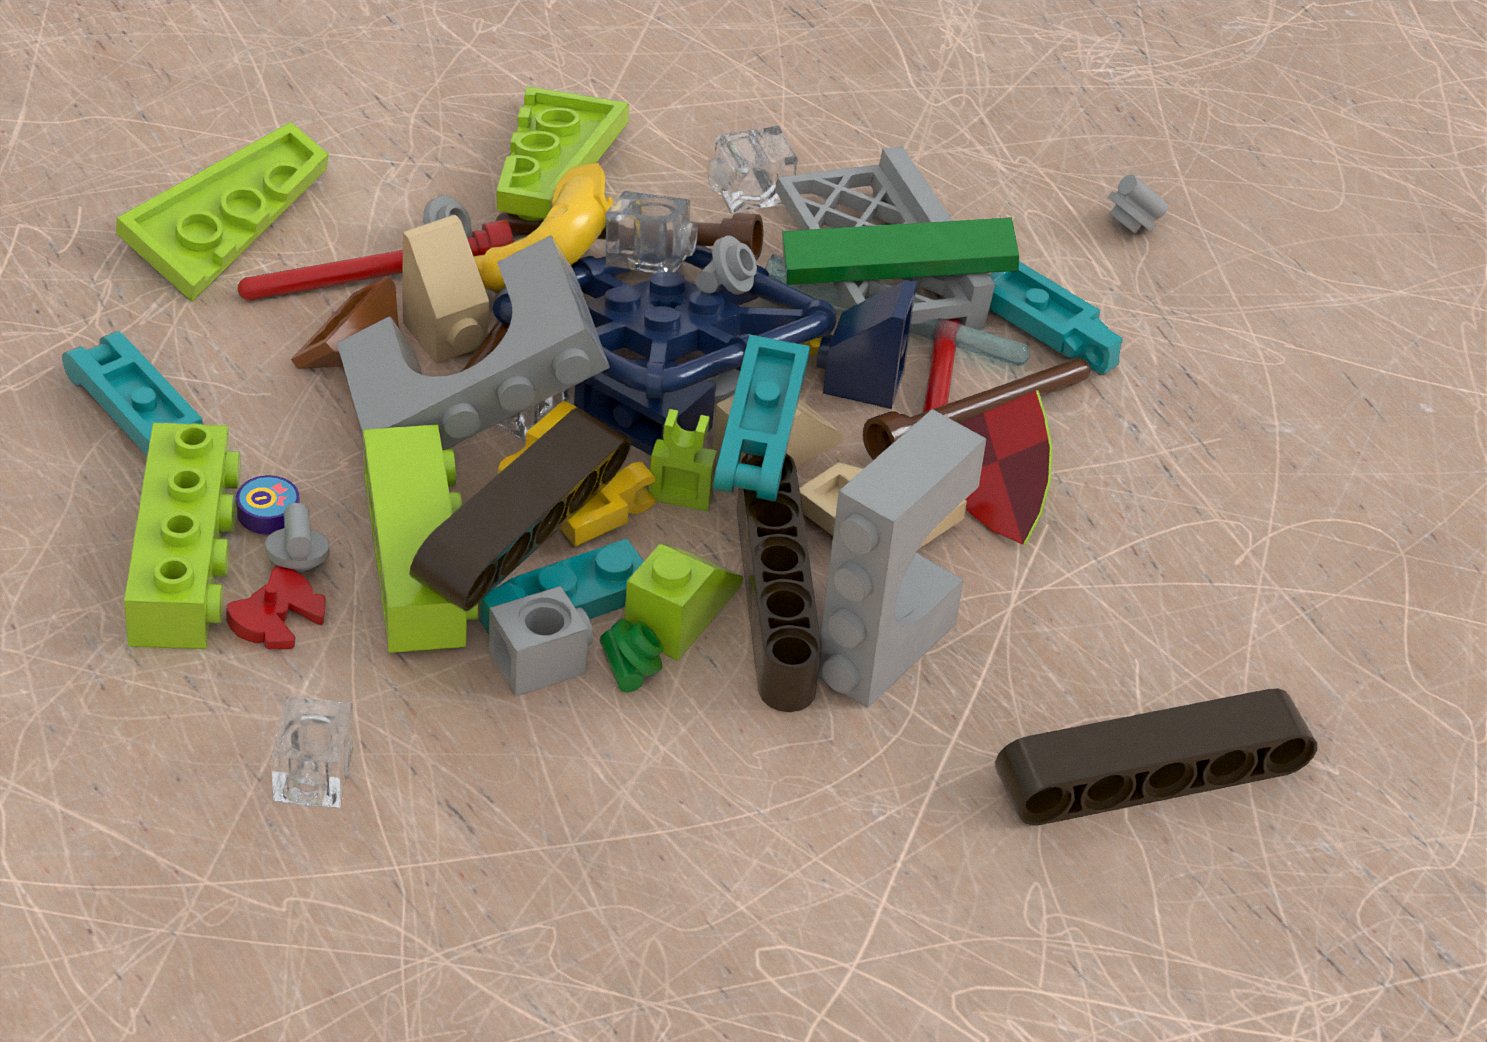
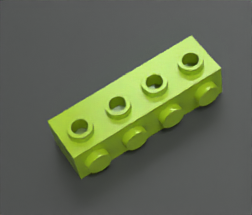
[124,423,241,649]
[363,424,478,653]

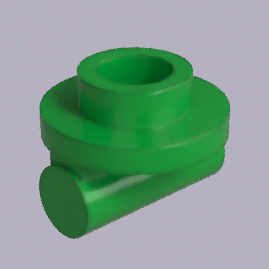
[600,619,663,692]

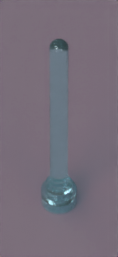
[761,254,1030,366]

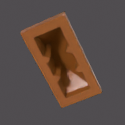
[291,276,399,369]

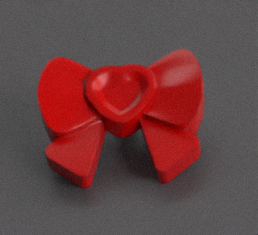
[226,566,326,649]

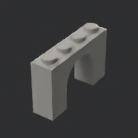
[337,235,610,450]
[818,409,986,708]

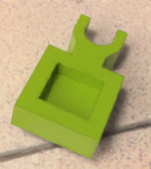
[649,409,717,511]

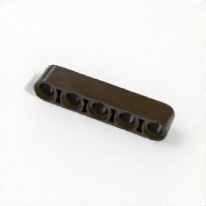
[409,408,631,611]
[736,453,822,712]
[995,688,1317,825]

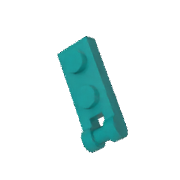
[62,331,203,456]
[713,334,810,501]

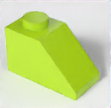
[624,543,743,661]

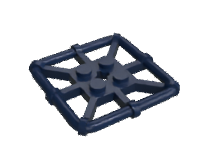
[493,242,836,399]

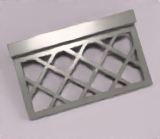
[775,146,995,332]

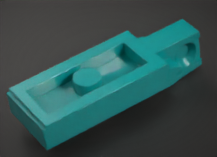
[989,261,1123,375]
[479,538,644,634]

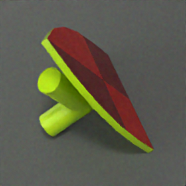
[959,390,1053,545]

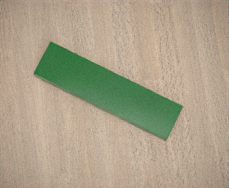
[782,217,1019,285]

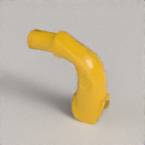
[474,163,623,293]

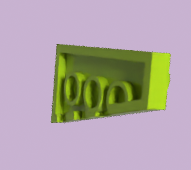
[496,86,629,221]
[116,122,329,302]

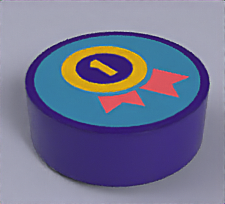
[236,475,300,534]

